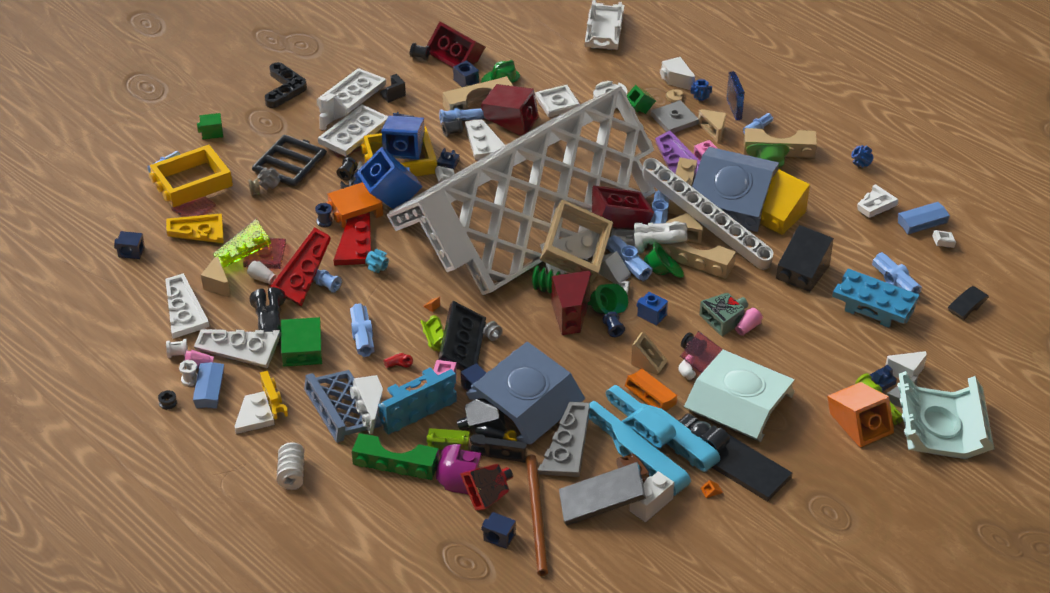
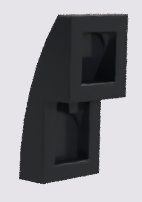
[948,286,989,321]

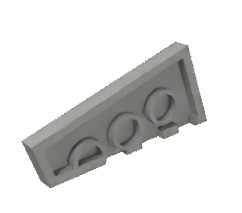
[538,402,591,477]

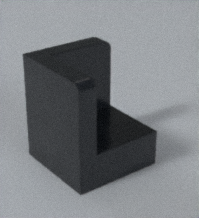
[380,74,406,103]

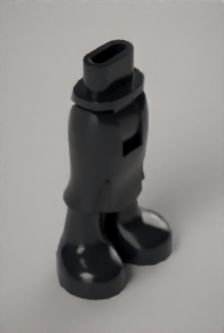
[249,287,286,345]

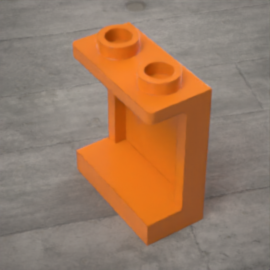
[326,182,383,228]

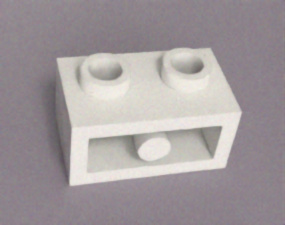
[630,471,674,522]

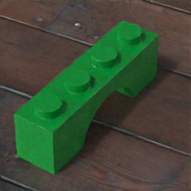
[352,433,439,480]

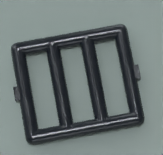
[252,135,327,186]

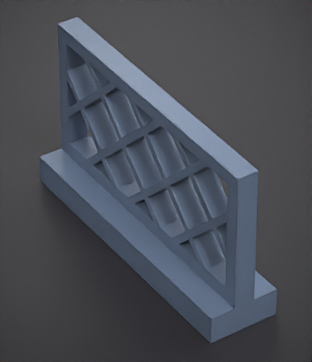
[304,370,382,442]

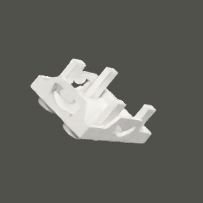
[585,0,624,50]

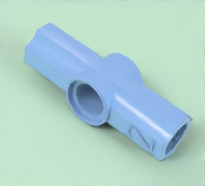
[650,190,669,224]
[606,235,652,281]
[872,252,922,294]
[350,303,374,357]

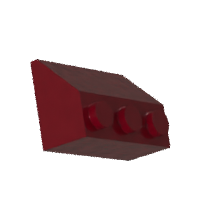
[427,21,486,67]
[592,185,654,230]

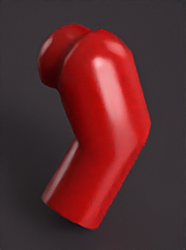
[383,353,413,368]

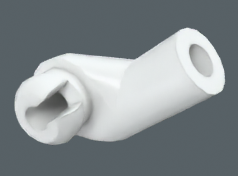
[678,355,696,380]

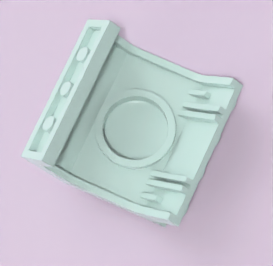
[684,350,795,442]
[898,371,994,459]

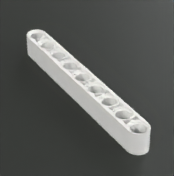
[642,158,773,270]

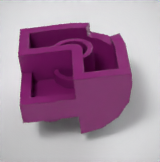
[436,444,481,494]

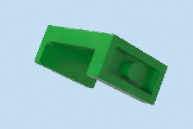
[281,317,322,367]

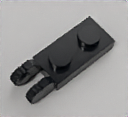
[470,434,528,462]

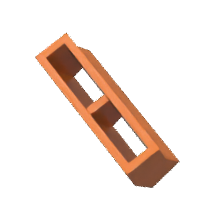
[625,369,677,411]

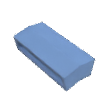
[898,202,950,235]
[193,362,224,409]

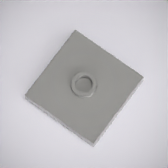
[651,100,699,133]

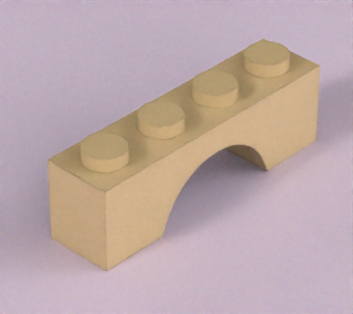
[443,77,513,111]
[744,128,817,158]
[660,241,736,279]

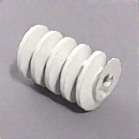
[277,443,305,490]

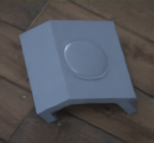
[691,147,779,232]
[466,341,585,444]

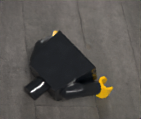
[457,398,517,441]

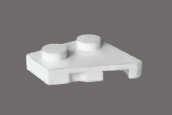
[858,184,898,218]
[235,391,274,434]

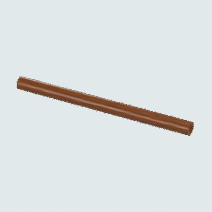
[526,455,548,576]

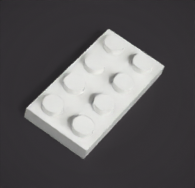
[318,105,388,156]

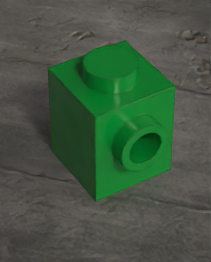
[627,85,656,114]
[197,113,223,140]

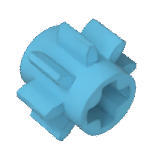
[365,249,389,273]

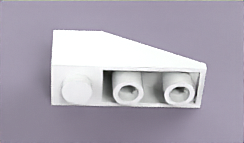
[350,375,383,434]

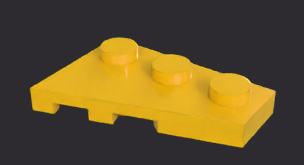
[166,213,224,243]

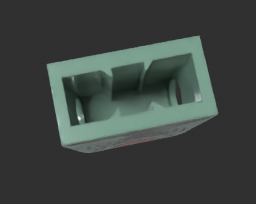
[699,293,748,336]

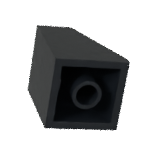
[776,225,834,292]

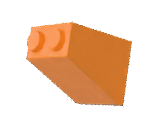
[827,382,894,447]

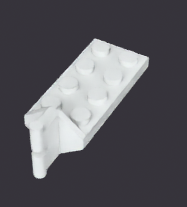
[317,68,386,130]

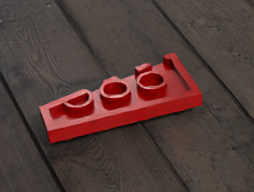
[333,212,371,266]
[270,227,331,307]

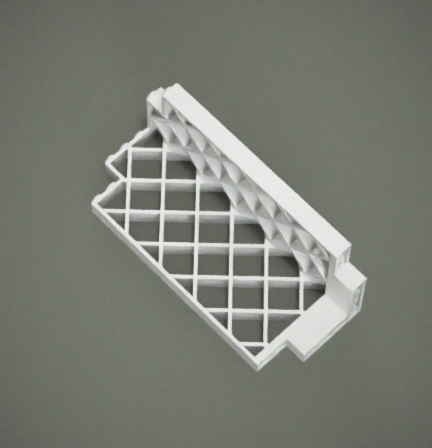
[387,86,656,295]

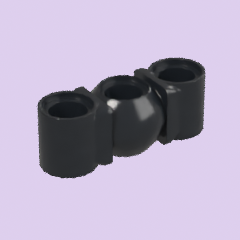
[678,414,730,452]

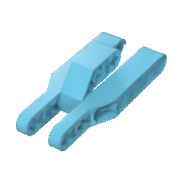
[589,385,720,496]

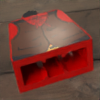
[460,464,513,510]

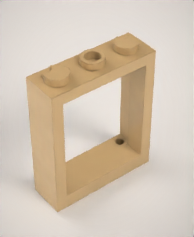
[540,199,613,283]

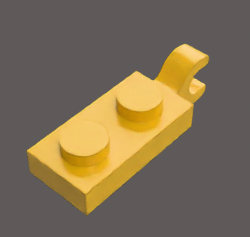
[260,371,288,420]

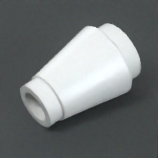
[247,261,276,285]

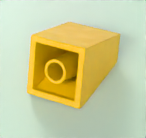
[760,170,810,235]

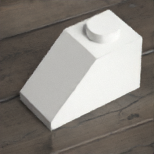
[660,57,695,90]

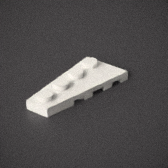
[194,329,281,368]

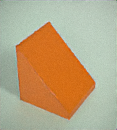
[424,296,440,312]
[700,480,723,498]

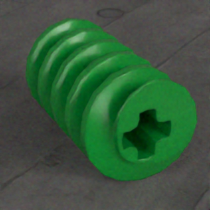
[532,266,568,294]

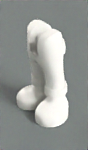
[634,221,687,254]

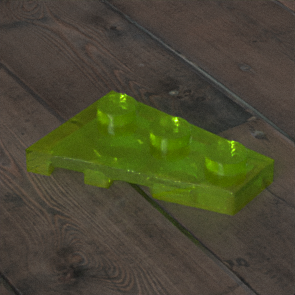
[213,219,271,268]

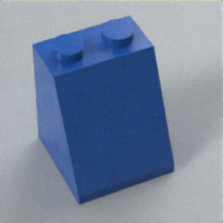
[381,116,425,160]
[357,147,423,209]

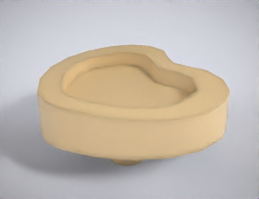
[666,89,683,103]

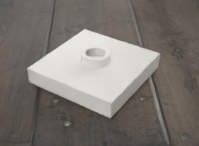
[535,85,580,117]

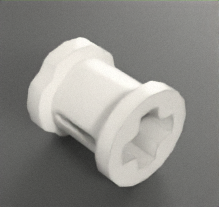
[166,339,188,358]
[179,360,198,386]

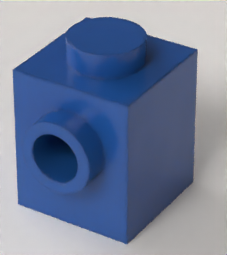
[637,292,668,326]

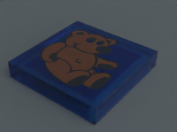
[726,71,745,120]

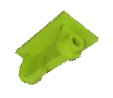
[420,315,444,352]
[427,428,470,451]

